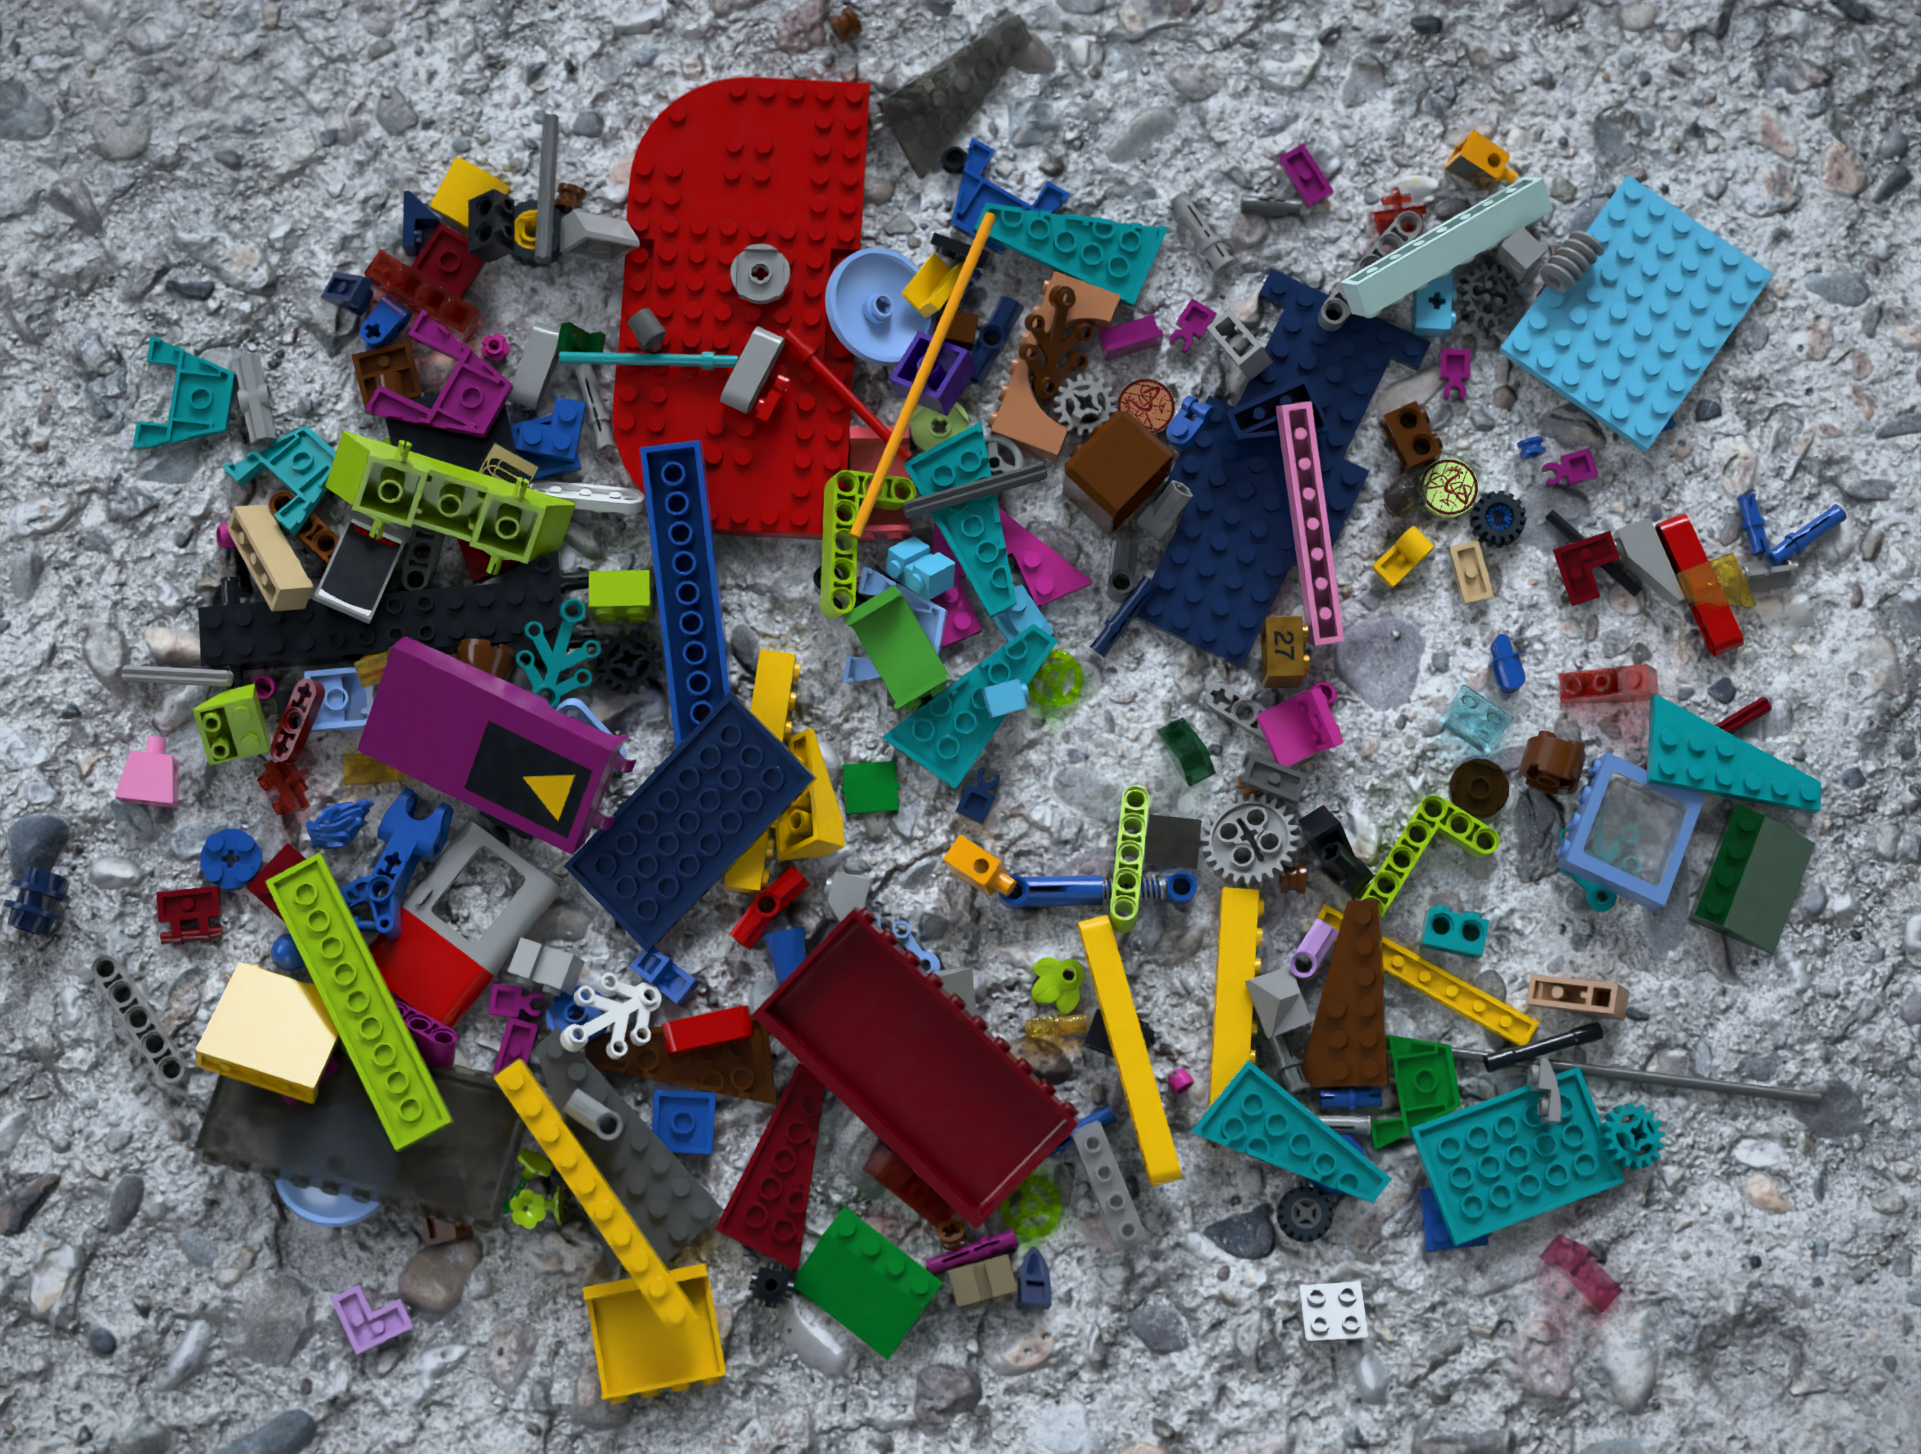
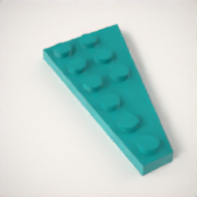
[973,203,1168,307]
[1647,694,1821,814]
[1189,1060,1392,1203]

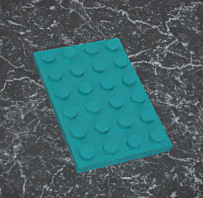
[1408,1067,1625,1246]

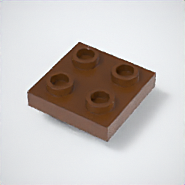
[351,340,423,408]

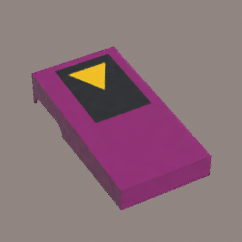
[357,636,636,855]

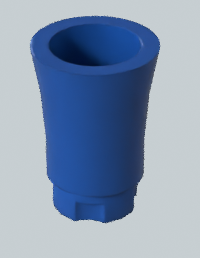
[763,927,807,986]

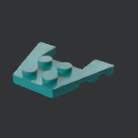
[133,336,237,450]
[222,425,336,536]

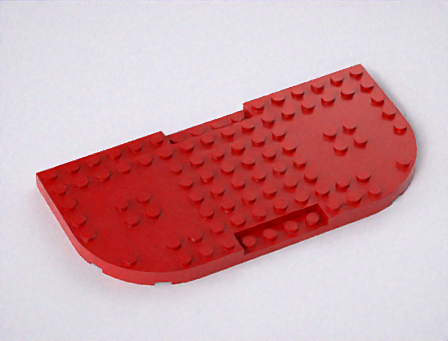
[613,77,870,541]

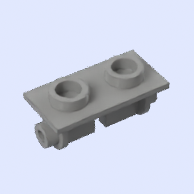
[1732,557,1799,594]

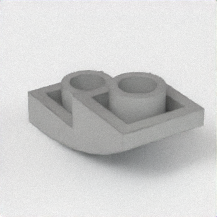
[1528,1057,1561,1125]

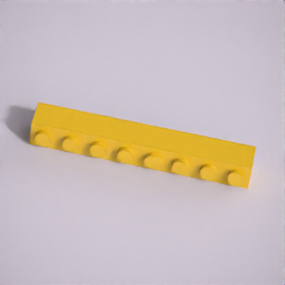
[724,649,801,894]
[1208,887,1264,1108]

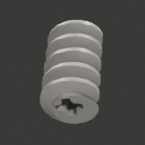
[1540,231,1605,295]

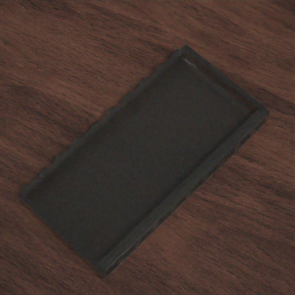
[194,1037,528,1233]

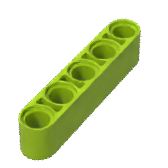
[1109,786,1149,933]

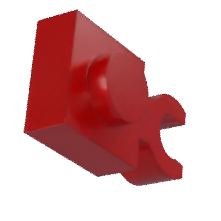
[754,374,791,430]

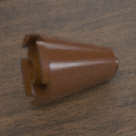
[457,639,517,681]

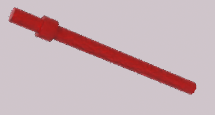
[781,329,913,463]

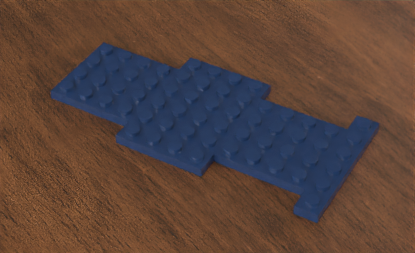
[1135,268,1431,669]

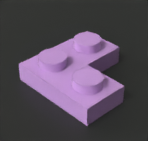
[331,1284,415,1355]

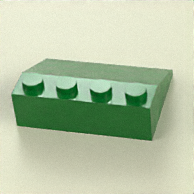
[793,1206,945,1361]

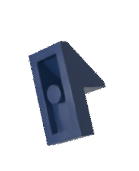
[402,191,440,256]
[321,272,374,316]

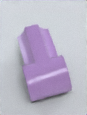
[1290,918,1339,978]

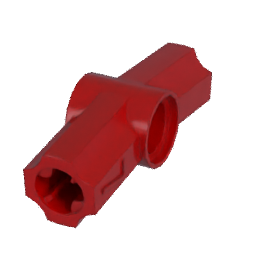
[729,866,810,950]

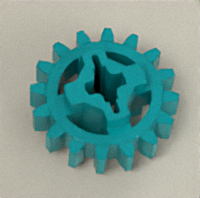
[1599,1102,1666,1171]

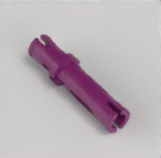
[925,1228,1019,1276]

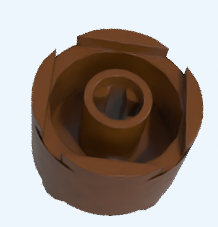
[1518,731,1586,795]

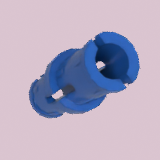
[1736,493,1771,556]
[1319,1086,1383,1111]

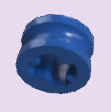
[1517,436,1546,459]

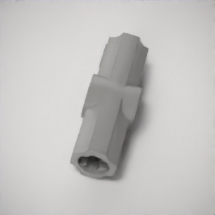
[234,354,277,446]

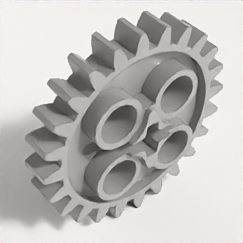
[1201,793,1301,889]

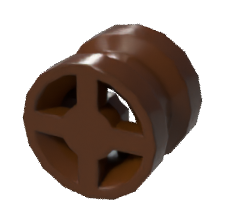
[828,7,863,44]
[554,183,587,215]
[1279,864,1306,894]

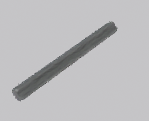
[535,114,559,264]

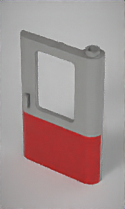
[369,820,563,1030]

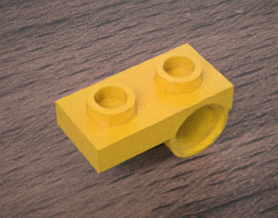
[1371,525,1435,589]

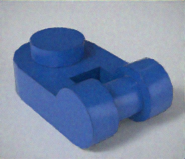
[1166,395,1215,450]

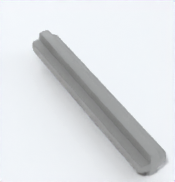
[121,665,234,687]

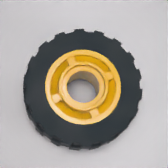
[511,199,563,268]

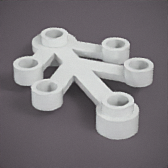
[560,973,662,1059]

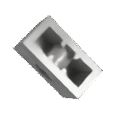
[1207,309,1273,381]

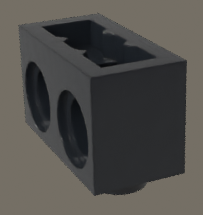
[468,189,515,263]

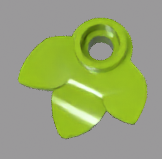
[1031,957,1085,1016]

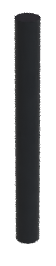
[1545,510,1643,597]

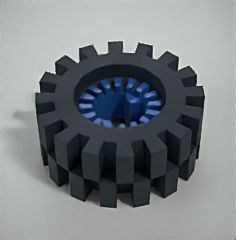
[1470,490,1527,548]

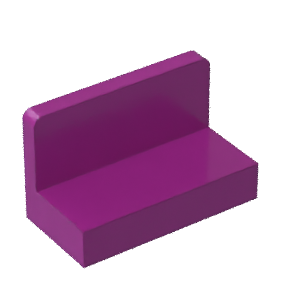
[1097,315,1164,361]

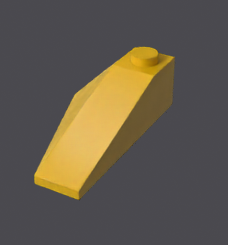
[775,728,845,860]

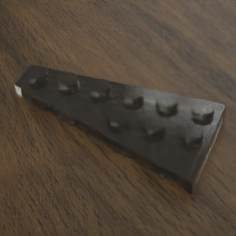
[877,14,1033,179]

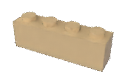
[226,505,313,611]

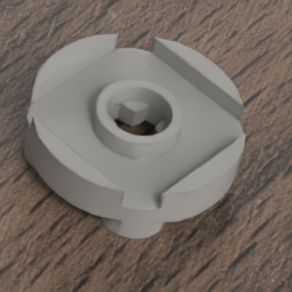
[731,244,790,304]

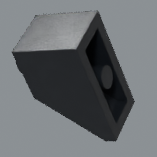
[1298,805,1355,880]

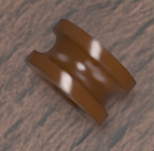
[937,1219,967,1251]

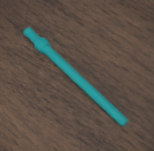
[559,352,739,370]

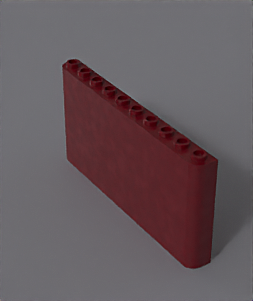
[752,907,1079,1230]

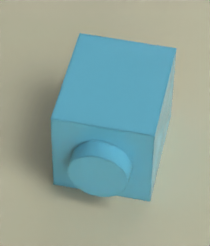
[981,678,1030,719]

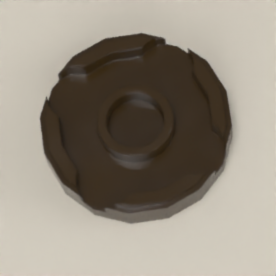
[1448,758,1509,819]

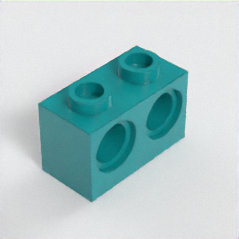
[1419,904,1489,959]

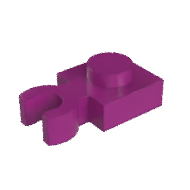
[1169,298,1217,354]
[1439,349,1471,401]
[1541,448,1598,487]
[488,983,544,1019]

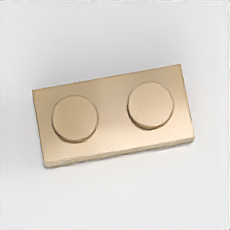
[1448,540,1494,606]

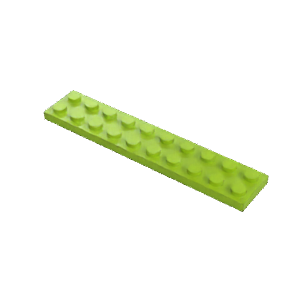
[265,852,454,1152]

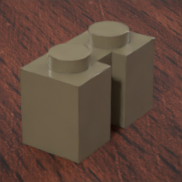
[948,1254,1018,1312]

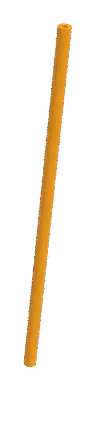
[849,212,996,539]

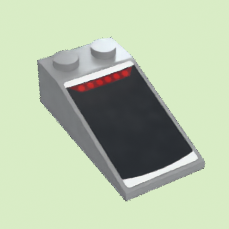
[313,510,413,624]

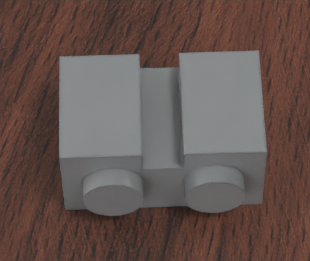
[508,937,585,997]

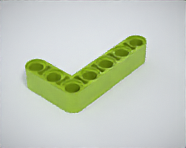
[820,470,916,620]
[1360,795,1500,918]

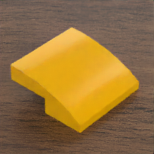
[429,156,511,231]

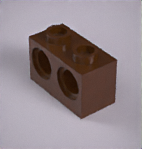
[1380,401,1443,475]

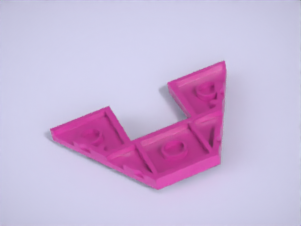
[929,508,1092,650]

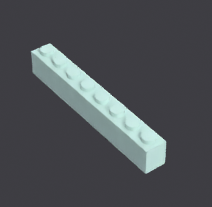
[1340,176,1553,318]

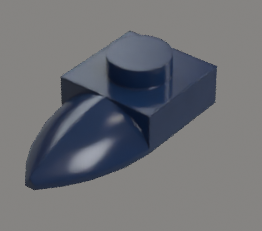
[1017,1246,1052,1310]

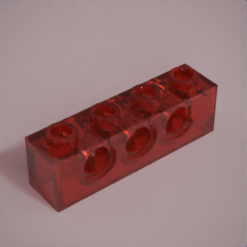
[364,249,483,344]

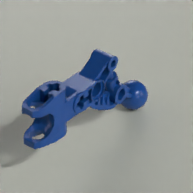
[270,787,454,972]

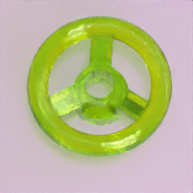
[1027,649,1084,708]
[1000,1175,1062,1238]

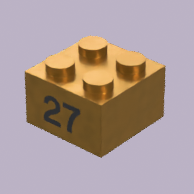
[1260,616,1310,688]

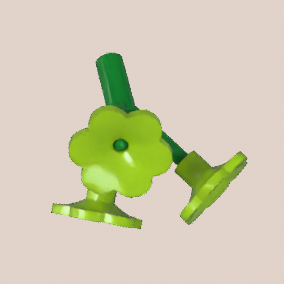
[488,1149,564,1229]

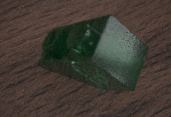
[1157,717,1216,787]

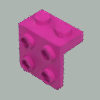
[1257,687,1344,767]

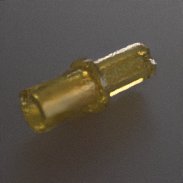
[1025,1013,1087,1038]

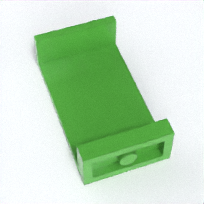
[843,585,953,712]

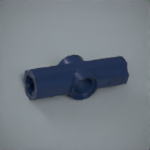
[970,295,1024,385]

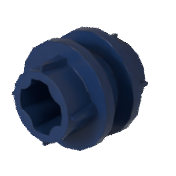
[3,866,71,937]

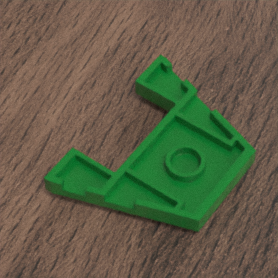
[1371,1034,1461,1149]

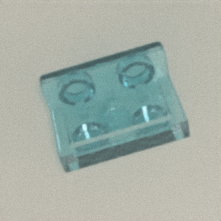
[1437,685,1513,756]

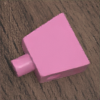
[115,736,179,809]

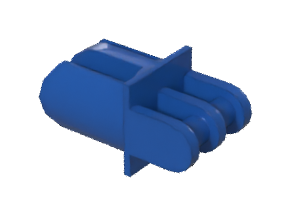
[1488,634,1526,694]

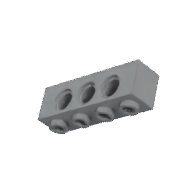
[1069,1120,1147,1250]

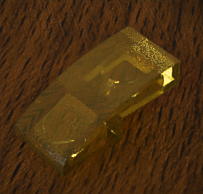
[342,753,406,786]

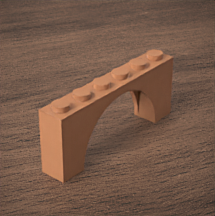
[987,271,1121,463]

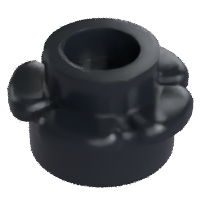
[940,146,968,174]

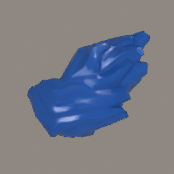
[306,800,375,850]

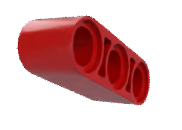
[661,1005,755,1055]

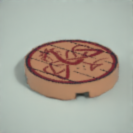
[1116,379,1175,436]

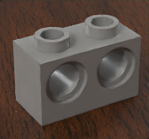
[1492,226,1547,288]

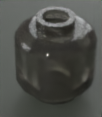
[1383,475,1428,519]

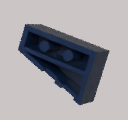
[1221,376,1332,443]

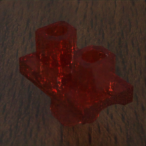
[1369,186,1427,236]
[257,760,311,815]

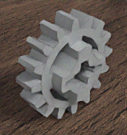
[1053,374,1117,439]

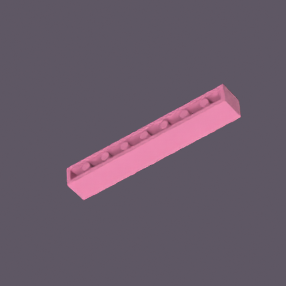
[1276,401,1345,646]

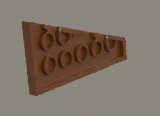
[584,1015,777,1105]

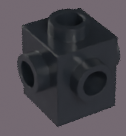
[749,1262,795,1309]

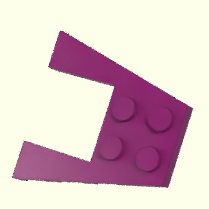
[365,309,514,438]

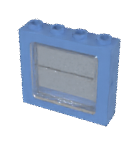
[1556,752,1705,911]

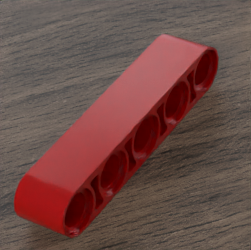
[1655,513,1744,657]

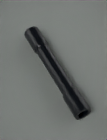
[1483,1021,1603,1073]

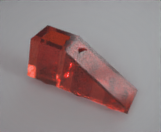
[1559,664,1658,704]
[862,1145,955,1229]

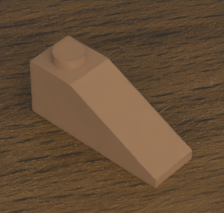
[1526,974,1629,1021]

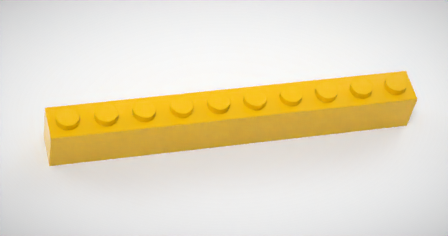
[494,1059,700,1336]

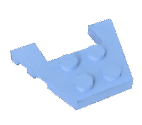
[843,566,948,683]

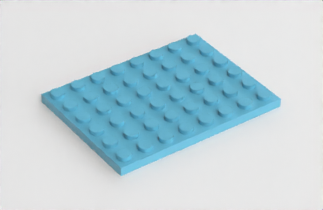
[1498,175,1773,453]

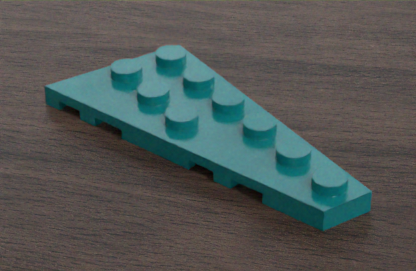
[903,422,1017,619]
[881,623,1058,789]

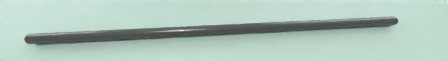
[1451,1047,1822,1105]

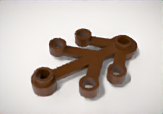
[1019,285,1094,401]

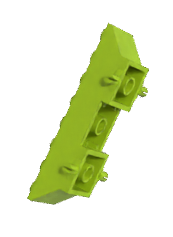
[325,430,576,575]

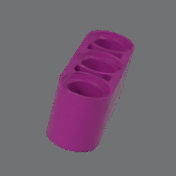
[395,1001,458,1069]

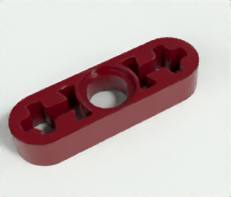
[270,679,325,763]

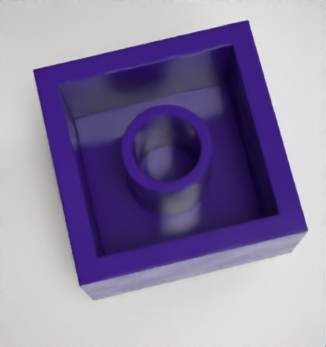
[889,331,977,416]

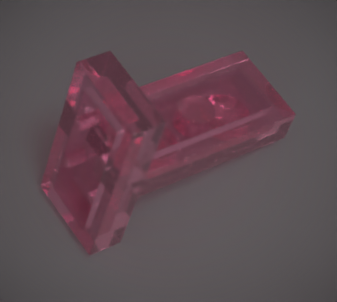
[1539,1234,1623,1312]

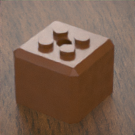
[1062,411,1175,536]

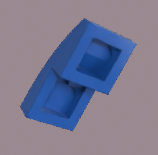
[630,948,700,1007]

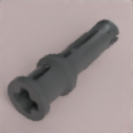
[1257,1013,1312,1098]

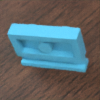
[992,584,1054,643]

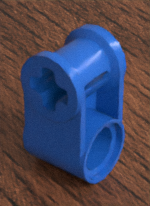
[360,295,413,351]

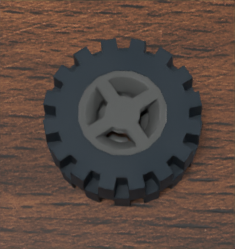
[1276,1186,1334,1242]

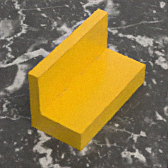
[900,253,963,319]

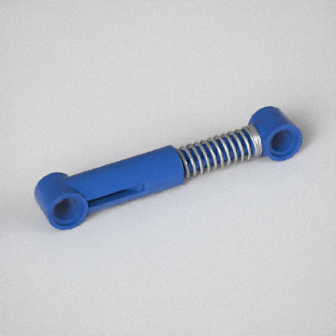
[998,871,1197,909]

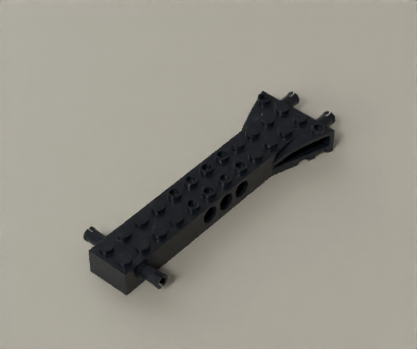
[198,550,596,690]

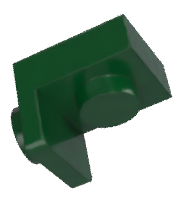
[556,322,606,353]

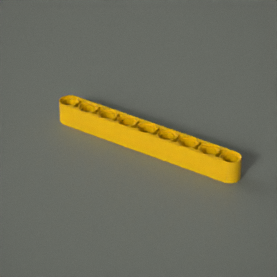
[1077,914,1182,1187]

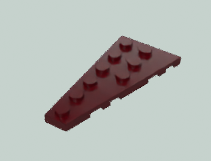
[715,1063,825,1271]

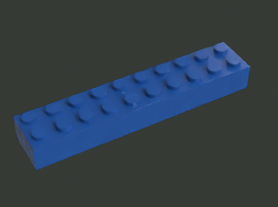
[640,440,733,748]

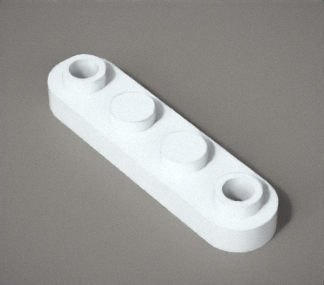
[527,480,645,516]

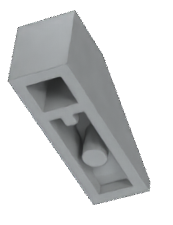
[1612,517,1685,607]

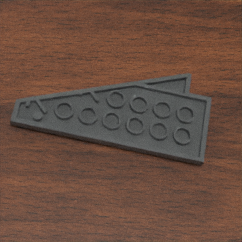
[535,1027,724,1270]

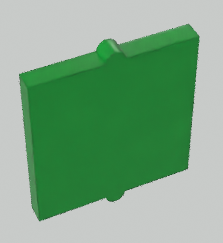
[841,761,900,815]

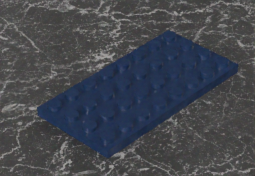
[564,692,817,952]

